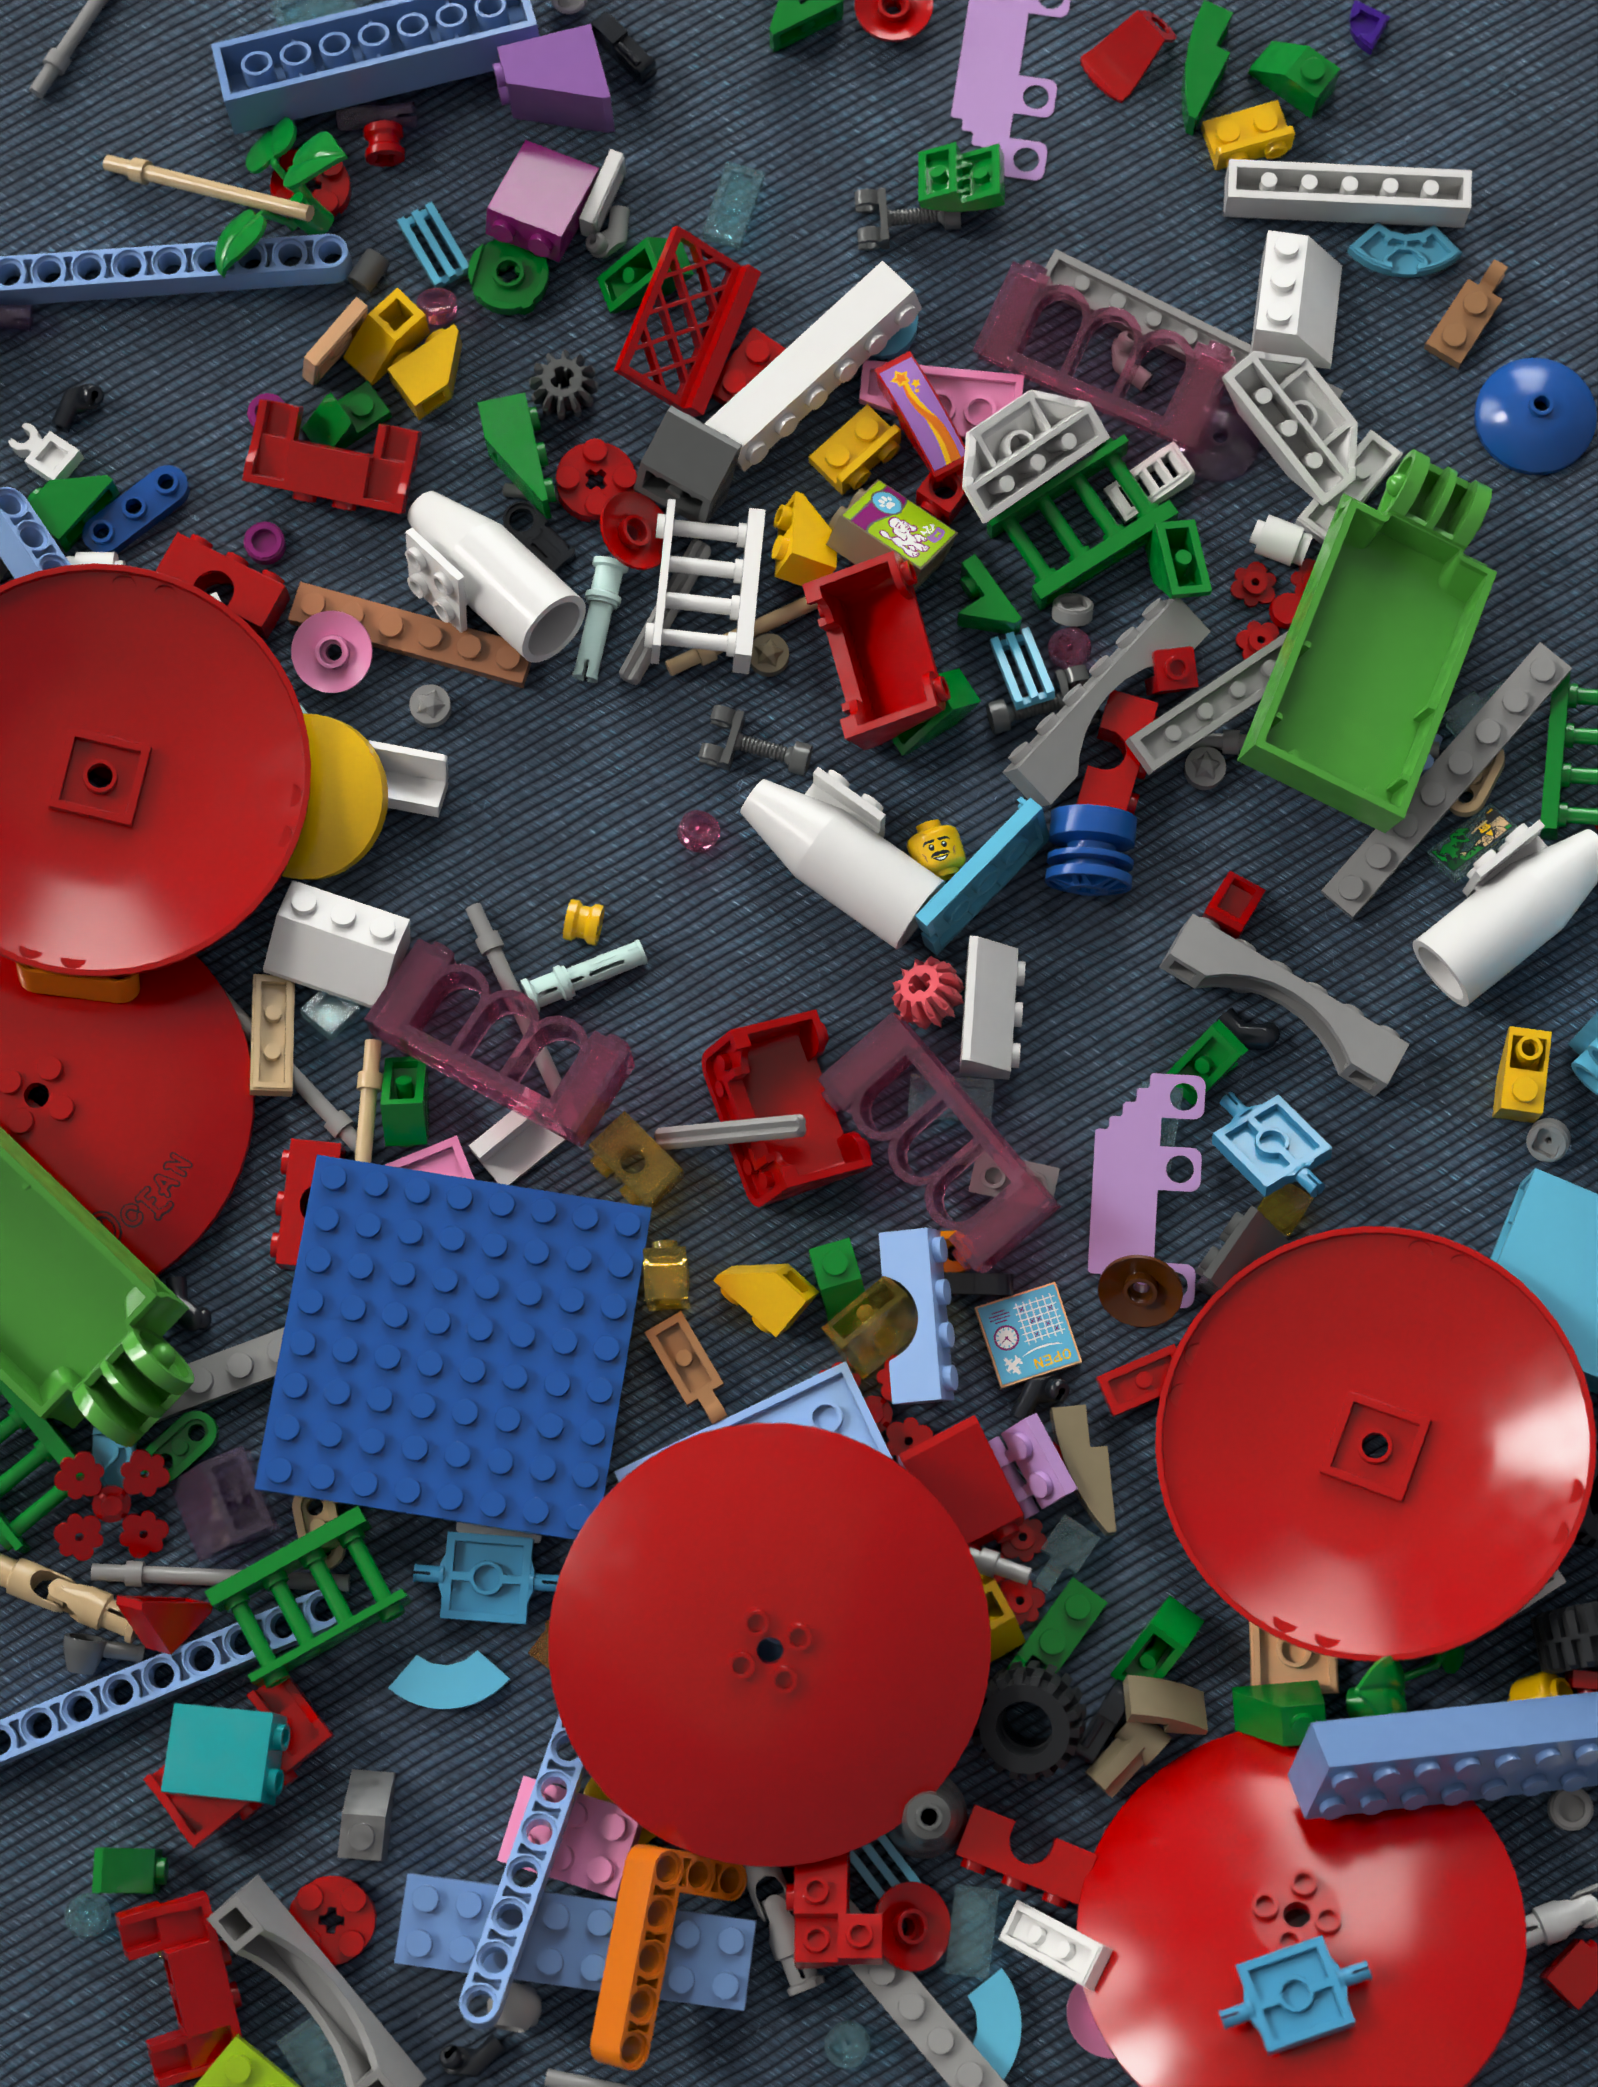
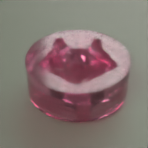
[416,288,457,325]
[1048,627,1091,669]
[677,810,721,853]

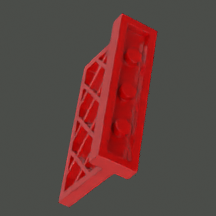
[614,226,761,417]

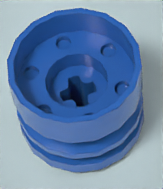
[1045,804,1137,896]

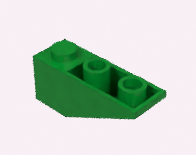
[477,393,556,519]

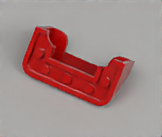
[802,551,950,750]
[701,1009,873,1207]

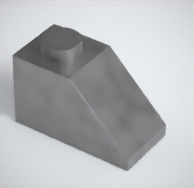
[338,1769,396,1861]

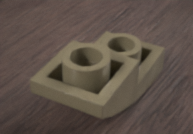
[1123,1675,1208,1735]

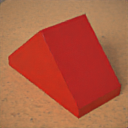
[1202,871,1266,939]
[116,1595,212,1655]

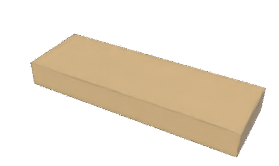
[250,974,295,1097]

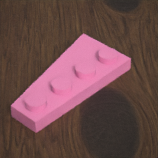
[859,360,1024,440]

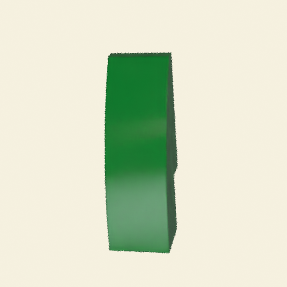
[1182,0,1233,136]

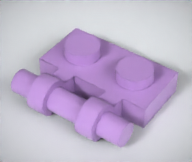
[988,1413,1077,1520]

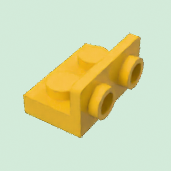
[1201,100,1295,171]
[809,404,901,495]

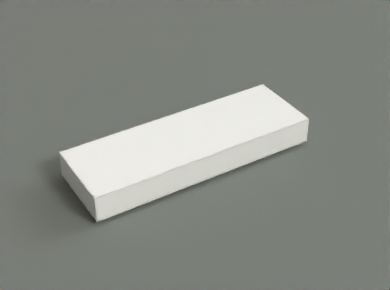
[1295,430,1403,544]
[998,1900,1113,1991]

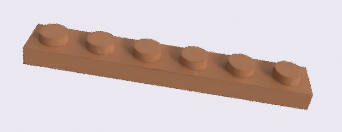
[288,582,532,688]

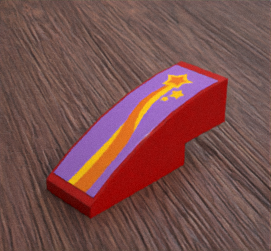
[874,351,965,482]

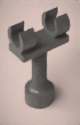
[854,187,961,251]
[986,665,1101,735]
[698,705,813,777]

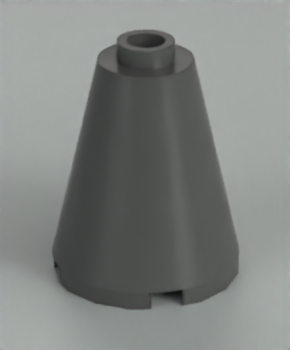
[885,1777,967,1859]

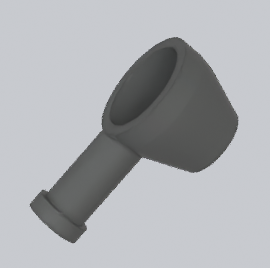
[63,1633,145,1675]

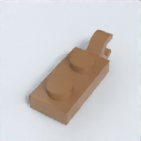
[1424,259,1508,369]
[644,1311,728,1425]

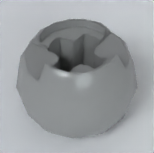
[487,1983,542,2032]

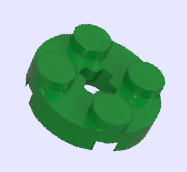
[468,239,550,315]

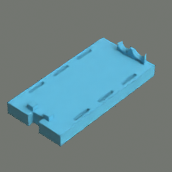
[915,797,1049,956]

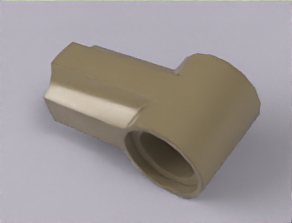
[1085,1721,1172,1798]

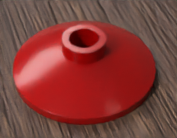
[854,0,933,42]
[600,491,664,570]
[874,1882,951,1972]

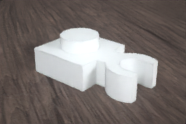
[8,423,84,481]

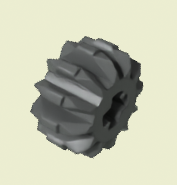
[529,349,598,421]

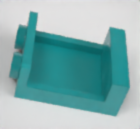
[161,1703,290,1805]

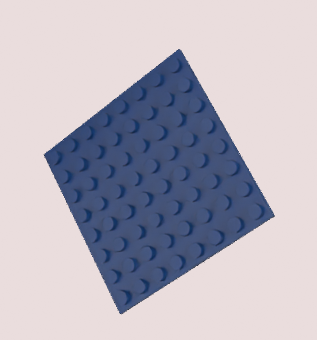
[254,1155,652,1541]

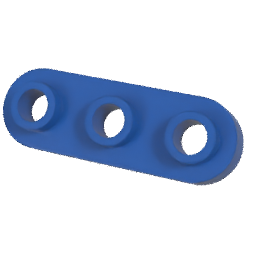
[82,465,190,554]

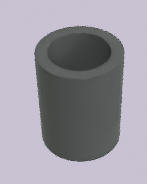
[347,248,390,295]

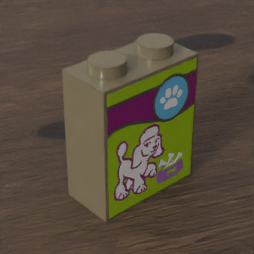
[826,479,958,591]

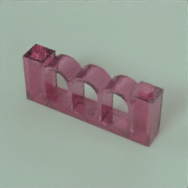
[972,260,1237,453]
[364,938,635,1148]
[817,1012,1061,1273]

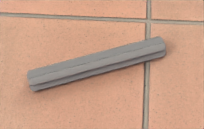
[619,539,711,685]
[654,1114,807,1150]

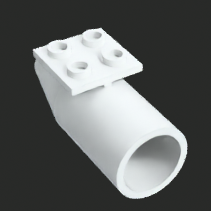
[405,491,586,663]
[740,767,945,950]
[1413,820,1598,1007]

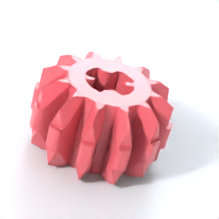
[892,956,965,1030]

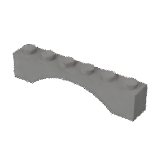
[1002,598,1211,807]
[1159,914,1409,1097]
[207,1875,427,2087]

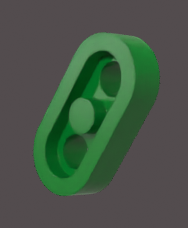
[144,1411,219,1484]

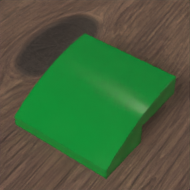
[918,142,1005,212]

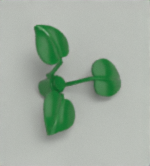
[215,117,348,278]
[1346,1645,1465,1718]

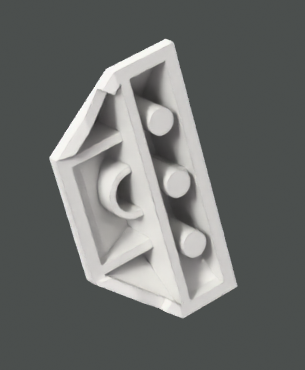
[1221,351,1358,506]
[962,390,1110,523]

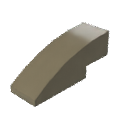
[1049,1405,1117,1536]

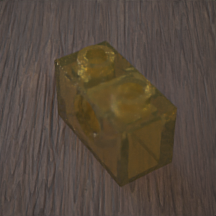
[588,1111,685,1208]
[643,1240,691,1311]
[821,1276,918,1379]

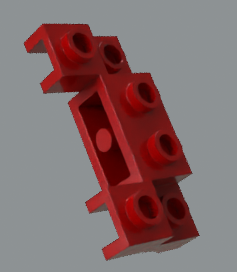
[242,399,422,514]
[143,1677,335,1848]
[786,1852,884,1969]
[115,1890,242,2087]

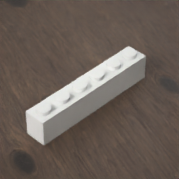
[1223,159,1472,228]
[704,261,922,472]

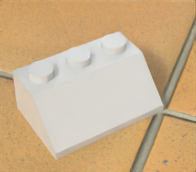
[1250,230,1342,369]
[263,880,411,1012]
[959,936,1026,1080]

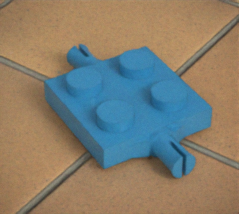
[1212,1092,1332,1197]
[413,1531,560,1625]
[1218,1935,1373,2056]

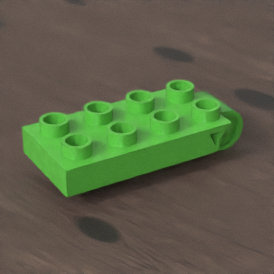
[1237,449,1497,833]
[0,1127,195,1447]

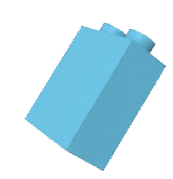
[1490,1168,1598,1394]

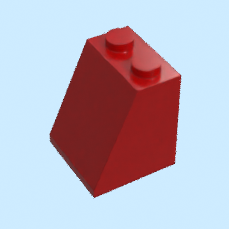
[898,1415,1024,1551]

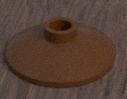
[1098,1255,1183,1327]

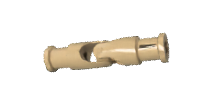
[0,1553,137,1644]

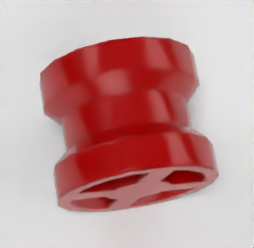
[363,120,405,167]

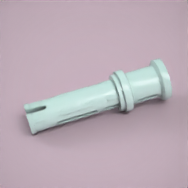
[572,556,629,683]
[520,939,648,1014]

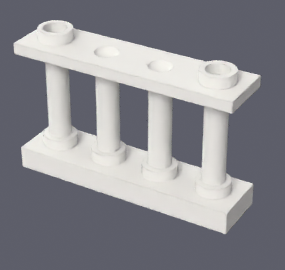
[644,499,765,674]

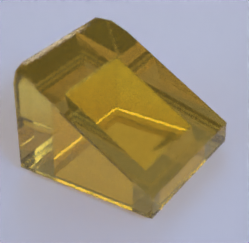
[1257,1183,1314,1237]

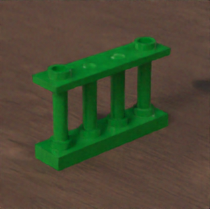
[987,434,1179,611]
[1540,672,1598,840]
[0,1379,94,1554]
[204,1506,412,1689]

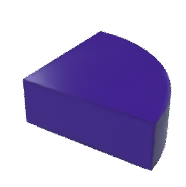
[1349,0,1390,55]

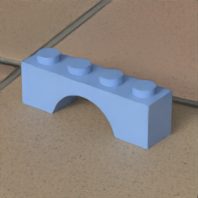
[879,1227,958,1405]

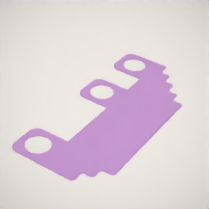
[951,0,1071,180]
[1088,1073,1206,1308]

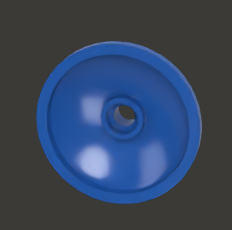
[1474,358,1597,475]

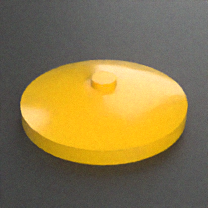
[282,713,388,880]

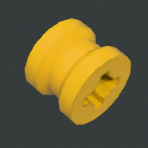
[563,899,605,946]

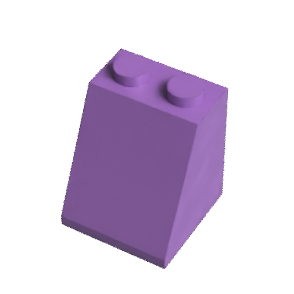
[493,24,615,133]

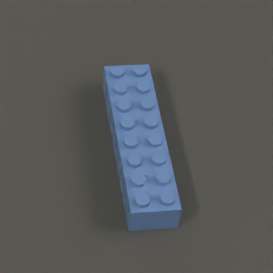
[211,0,539,135]
[1288,1692,1598,1820]
[394,1873,757,2011]

